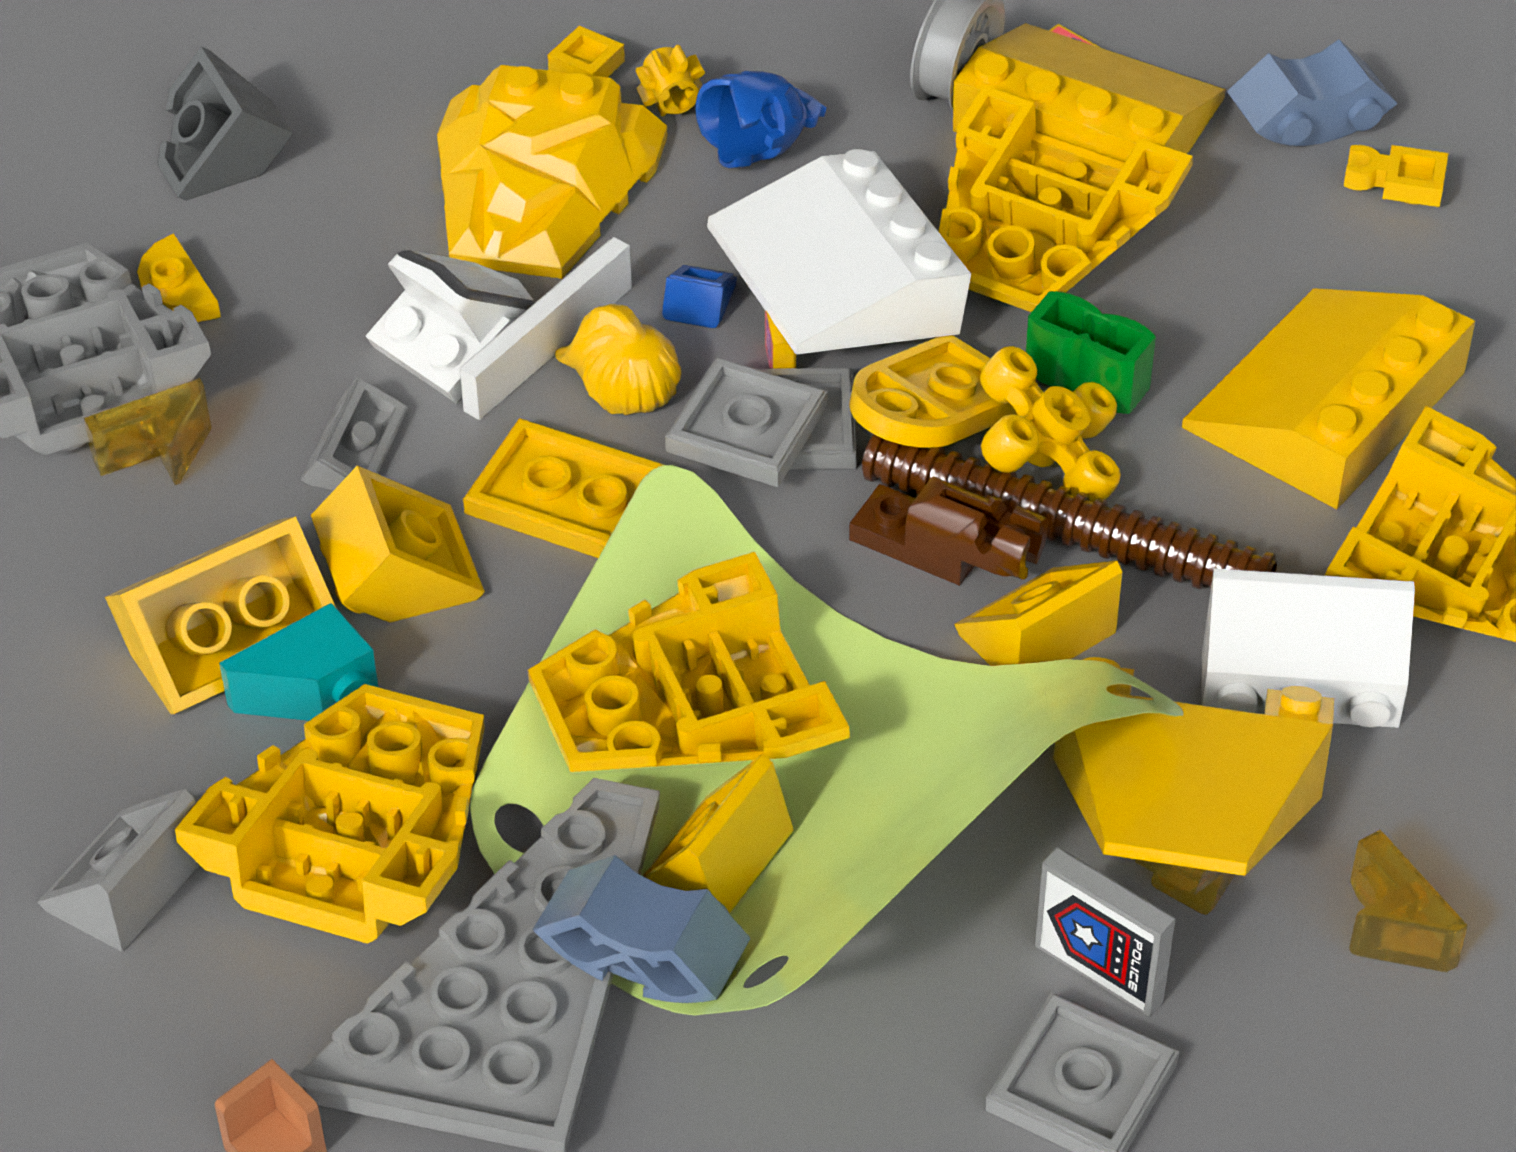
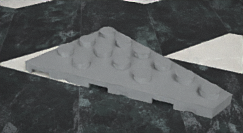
[290,778,660,1152]

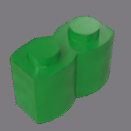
[1026,291,1156,414]

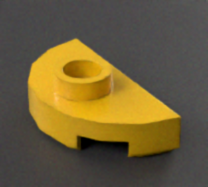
[137,233,221,322]

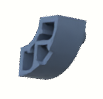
[1227,39,1398,146]
[532,855,751,1003]

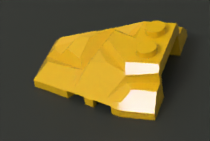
[437,65,668,279]
[938,85,1193,312]
[1324,406,1516,642]
[528,552,850,772]
[175,684,485,944]

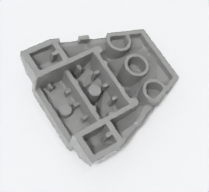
[0,242,211,455]

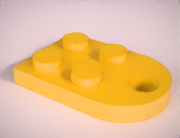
[849,335,1017,448]

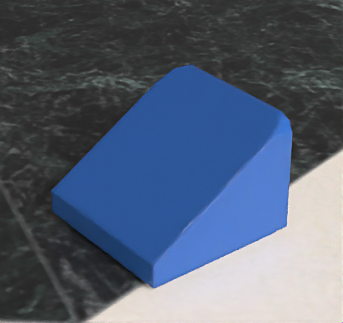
[662,265,737,328]

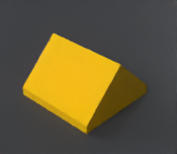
[954,561,1122,666]
[643,754,794,914]

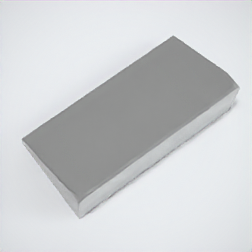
[300,376,409,490]

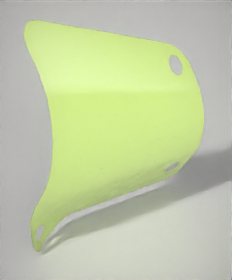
[470,465,1184,1015]

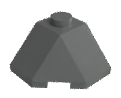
[158,46,293,201]

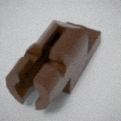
[849,476,1049,586]

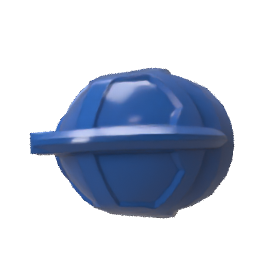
[696,71,827,168]

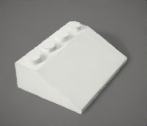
[707,149,971,354]

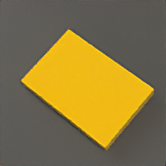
[463,418,664,558]

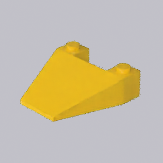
[1053,657,1335,876]

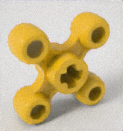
[980,346,1121,502]

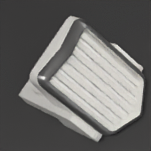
[365,250,536,403]

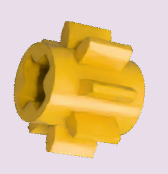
[635,45,705,116]

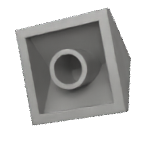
[37,788,200,952]

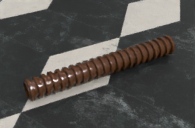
[862,434,1277,589]

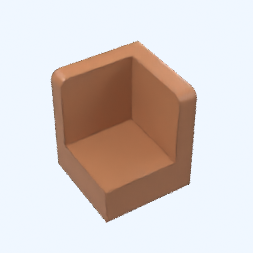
[214,1059,327,1152]

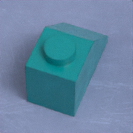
[219,603,379,721]

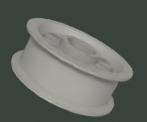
[910,0,1005,111]

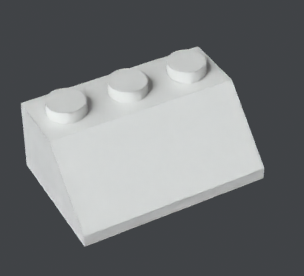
[1201,569,1415,728]

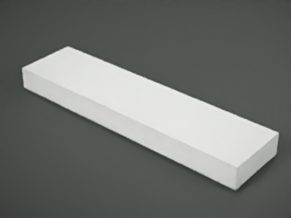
[459,237,632,420]

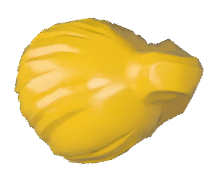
[555,304,681,415]

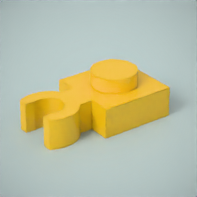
[1343,145,1448,207]

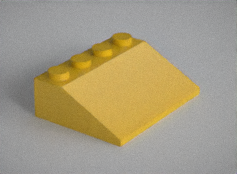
[953,23,1226,162]
[1182,288,1475,510]

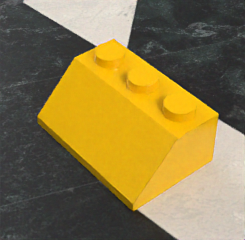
[105,516,337,714]

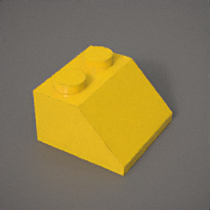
[311,465,485,623]

